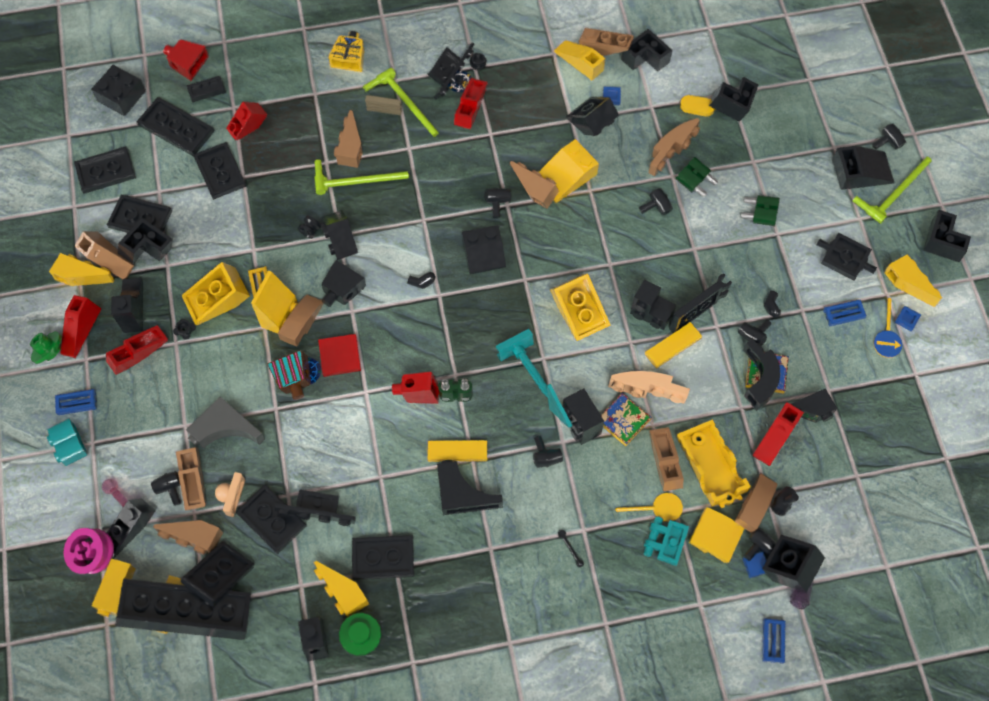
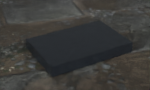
[193,142,246,200]
[74,146,136,194]
[106,194,173,233]
[236,484,307,554]
[352,535,414,580]
[181,541,254,606]

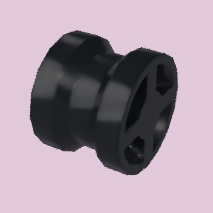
[298,216,321,239]

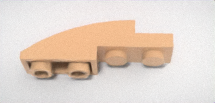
[608,371,690,404]

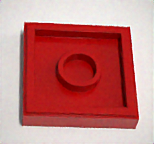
[318,334,361,377]

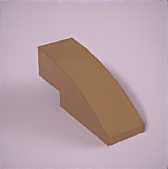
[278,295,324,347]
[649,427,684,492]
[176,447,206,511]
[734,473,778,533]

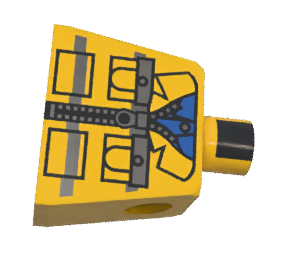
[329,31,364,72]

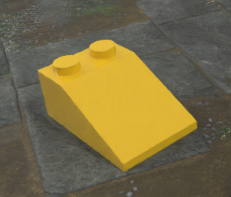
[538,139,599,203]
[181,262,250,325]
[251,271,298,334]
[550,274,611,341]

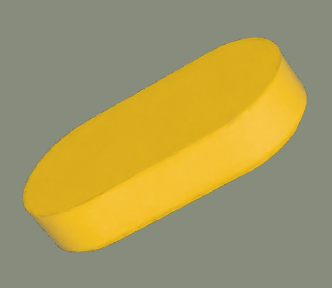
[680,95,715,116]

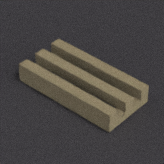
[365,95,402,115]

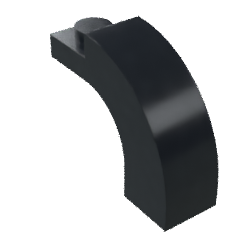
[743,339,780,411]

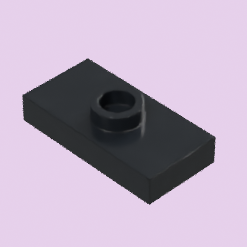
[186,75,226,103]

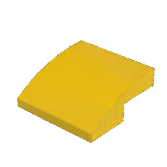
[689,507,745,563]

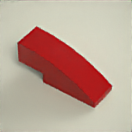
[454,78,488,129]
[106,325,168,375]

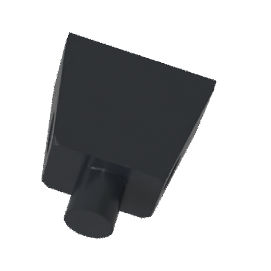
[322,260,366,307]
[298,617,329,662]

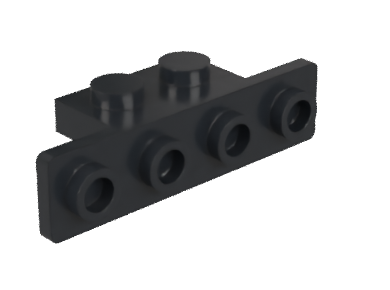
[427,42,475,100]
[274,489,356,526]

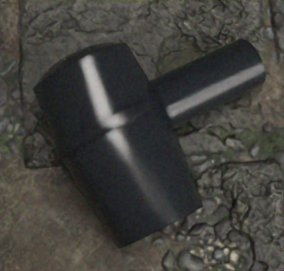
[872,123,907,150]
[484,187,511,219]
[639,188,673,215]
[738,319,771,346]
[533,436,563,468]
[151,471,182,506]
[771,486,799,516]
[744,527,776,561]

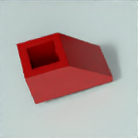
[226,101,267,140]

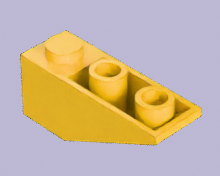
[554,40,605,81]
[49,253,115,286]
[884,254,942,307]
[313,561,369,617]

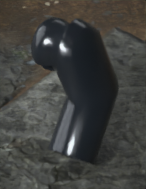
[407,272,435,289]
[764,290,781,318]

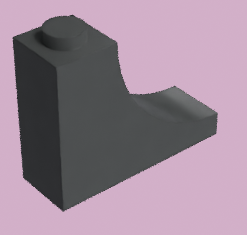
[186,397,265,448]

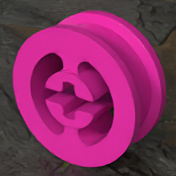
[64,528,114,574]

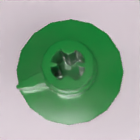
[30,331,62,364]
[339,613,381,656]

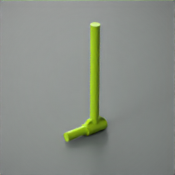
[363,67,439,137]
[852,156,932,224]
[314,160,409,195]

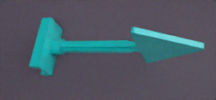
[496,329,572,428]

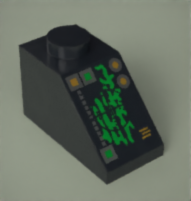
[791,388,837,423]

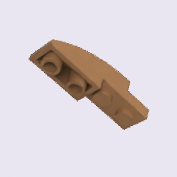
[649,118,700,176]

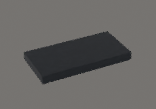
[136,97,215,157]

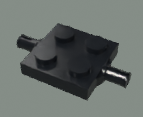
[816,232,877,281]

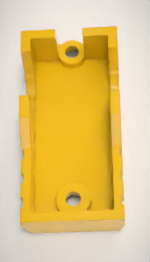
[676,420,751,508]

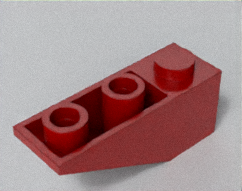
[60,295,101,359]
[752,402,804,467]

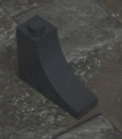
[111,278,143,333]
[437,460,503,515]

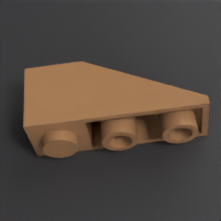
[579,28,634,56]
[334,110,363,168]
[510,161,559,209]
[75,231,135,279]
[153,520,223,555]

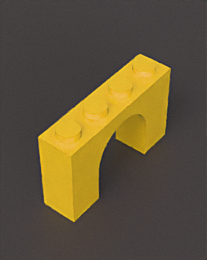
[92,558,183,634]

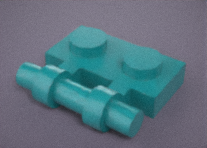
[644,516,689,566]

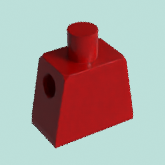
[163,40,209,81]
[392,372,439,404]

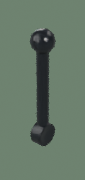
[558,530,584,568]

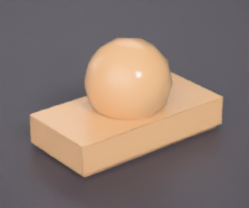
[215,472,246,517]

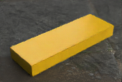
[645,322,702,369]
[428,440,487,462]

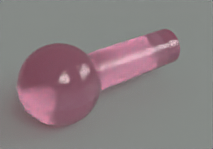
[102,478,128,507]

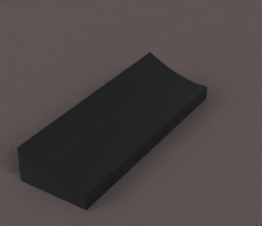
[115,578,251,640]

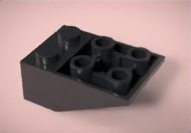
[832,146,894,190]

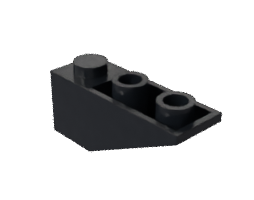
[107,498,156,559]

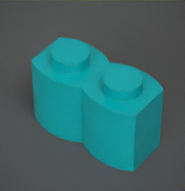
[47,418,88,466]

